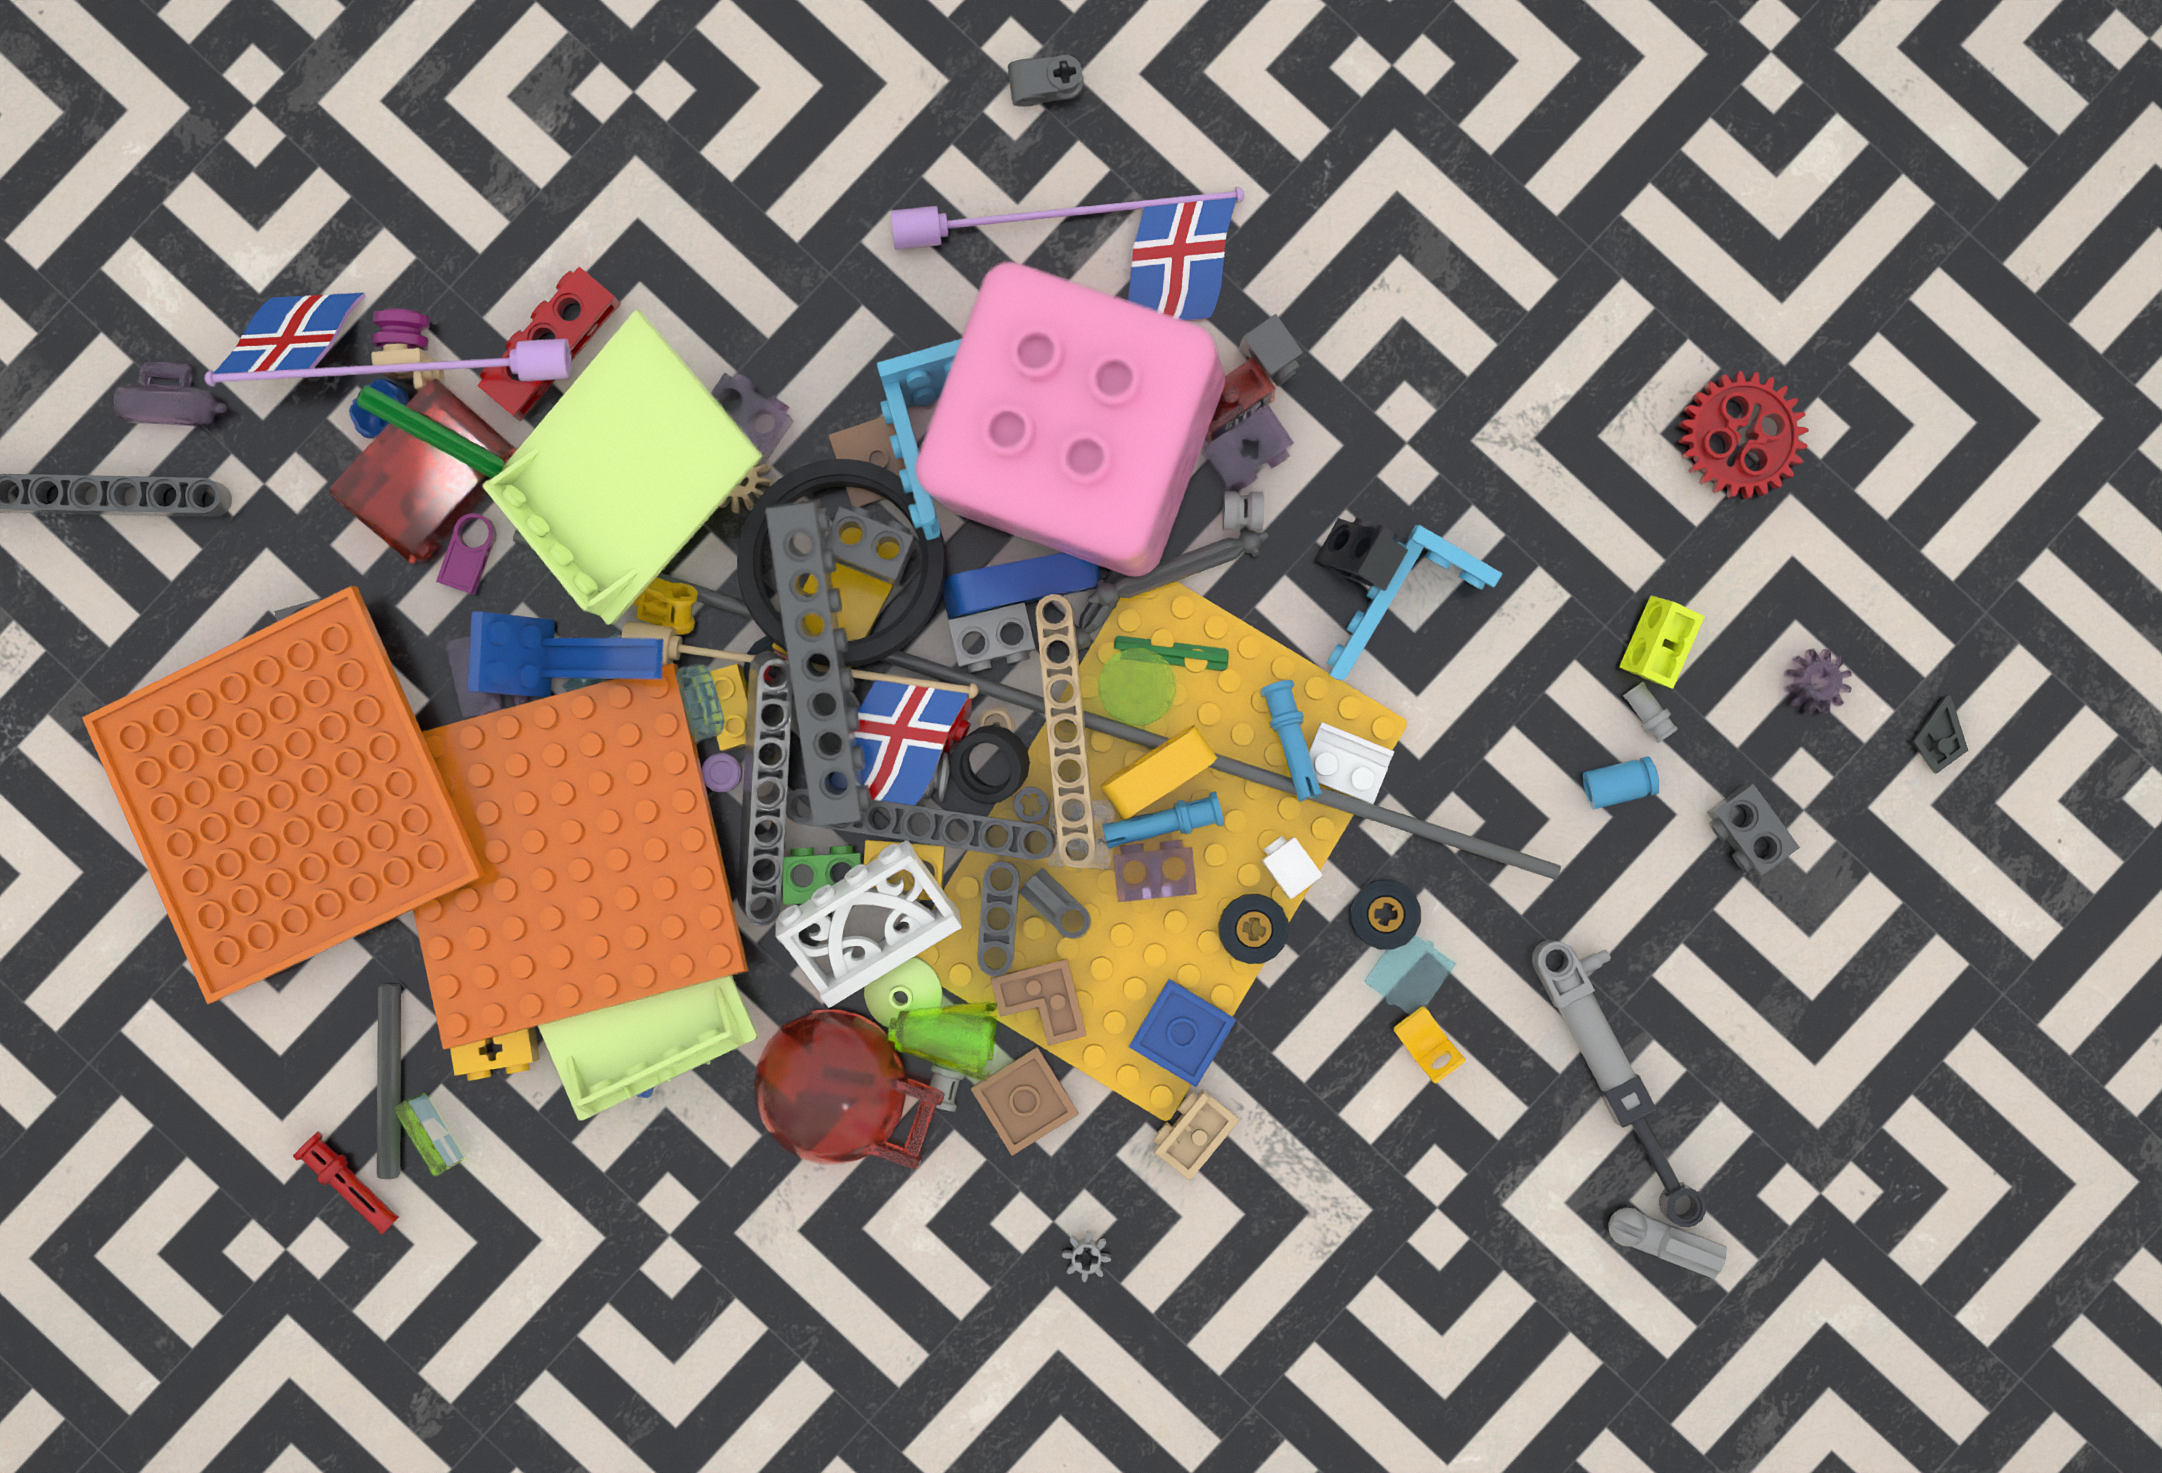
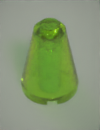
[888,1001,998,1081]

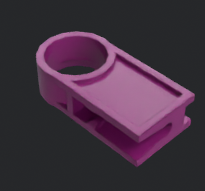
[436,513,496,595]

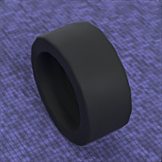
[950,725,1030,804]

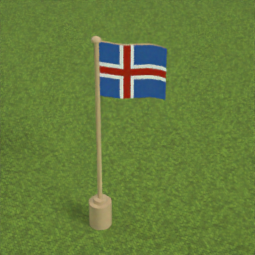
[621,621,978,806]

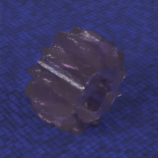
[1784,648,1852,714]

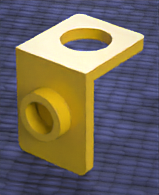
[1394,1006,1466,1083]

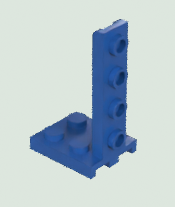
[468,612,664,698]

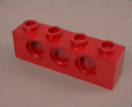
[477,267,621,421]

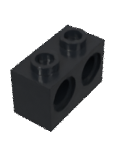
[1315,518,1408,591]

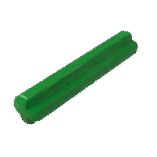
[1114,636,1229,671]

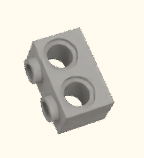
[948,602,1036,673]

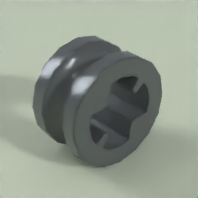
[1013,787,1049,822]

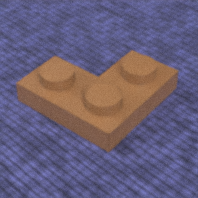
[990,958,1087,1046]

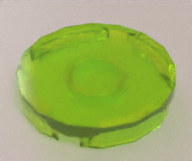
[1098,648,1176,726]

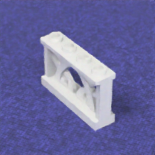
[776,840,962,1008]

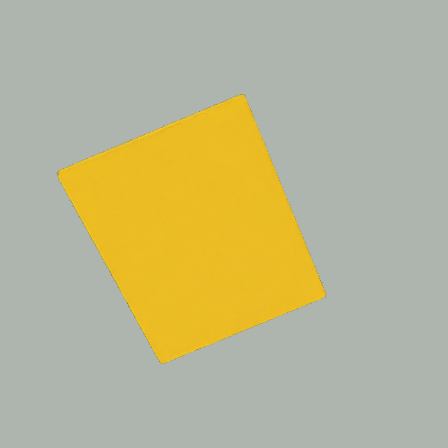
[916,581,1407,1121]

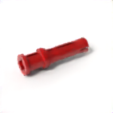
[293,1131,399,1235]

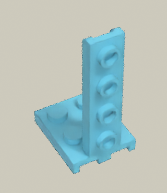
[877,339,962,540]
[1326,525,1502,680]

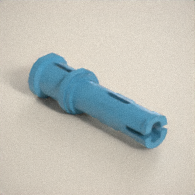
[1259,680,1322,802]
[1102,792,1224,849]

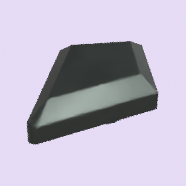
[1912,695,1968,774]

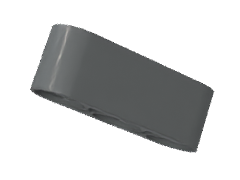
[977,861,1020,976]

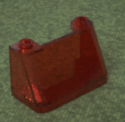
[329,379,518,564]

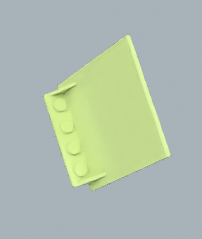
[482,310,763,624]
[538,976,758,1120]

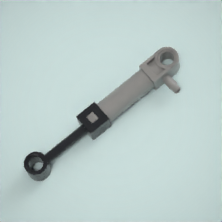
[1532,940,1706,1228]

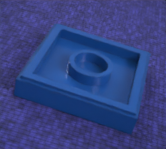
[1128,979,1237,1087]

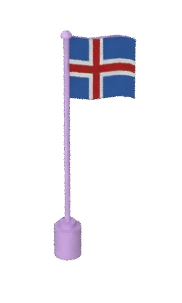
[891,187,1244,321]
[205,293,572,386]

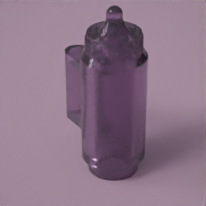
[114,361,227,426]

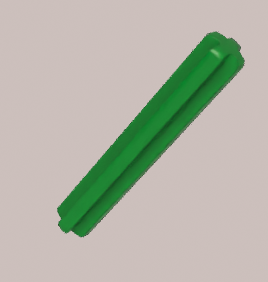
[356,386,504,478]

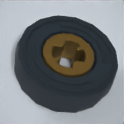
[1351,880,1421,950]
[1218,894,1289,964]

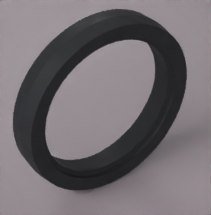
[737,459,946,667]

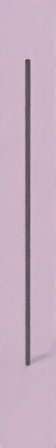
[513,528,1561,880]

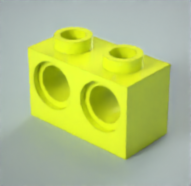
[1619,595,1705,689]

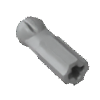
[1608,1208,1727,1279]

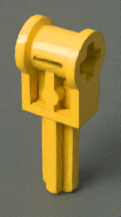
[633,577,698,635]

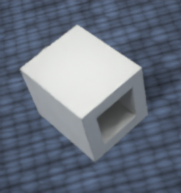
[1261,836,1323,899]

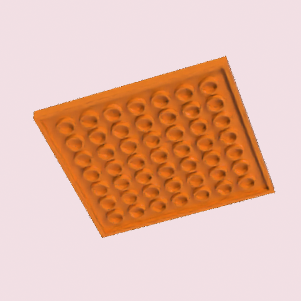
[82,586,485,1004]
[413,663,748,1049]

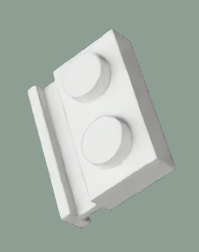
[1309,722,1394,804]

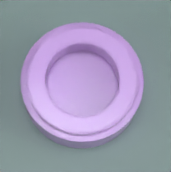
[702,753,742,792]

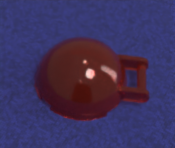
[753,1009,945,1169]

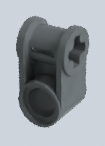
[1007,55,1084,107]

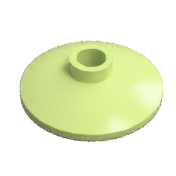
[864,956,942,1031]

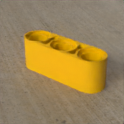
[1101,725,1217,819]

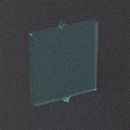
[1364,935,1456,1015]

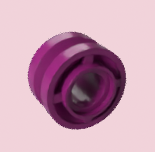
[372,308,430,351]

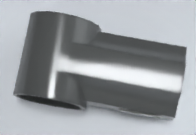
[1019,867,1092,939]

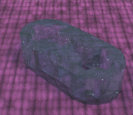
[676,664,725,740]

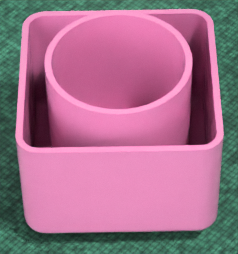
[916,262,1225,577]

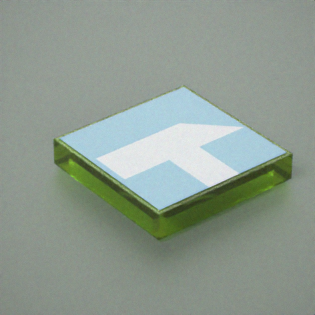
[394,1093,465,1176]

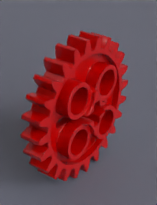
[1678,371,1809,499]

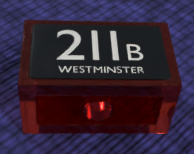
[1206,357,1276,444]

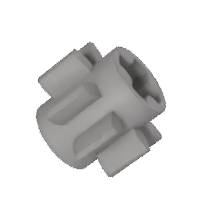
[1062,1230,1111,1282]

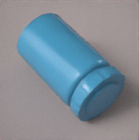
[1583,756,1659,810]

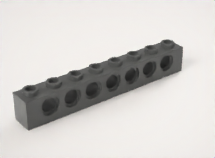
[766,499,871,826]

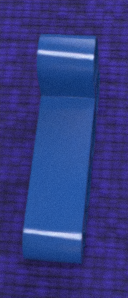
[942,553,1102,620]

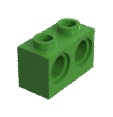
[782,845,864,905]

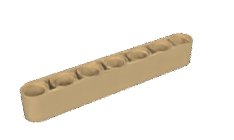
[1036,594,1097,868]

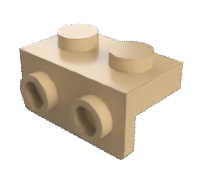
[371,344,445,399]
[1152,1089,1239,1181]

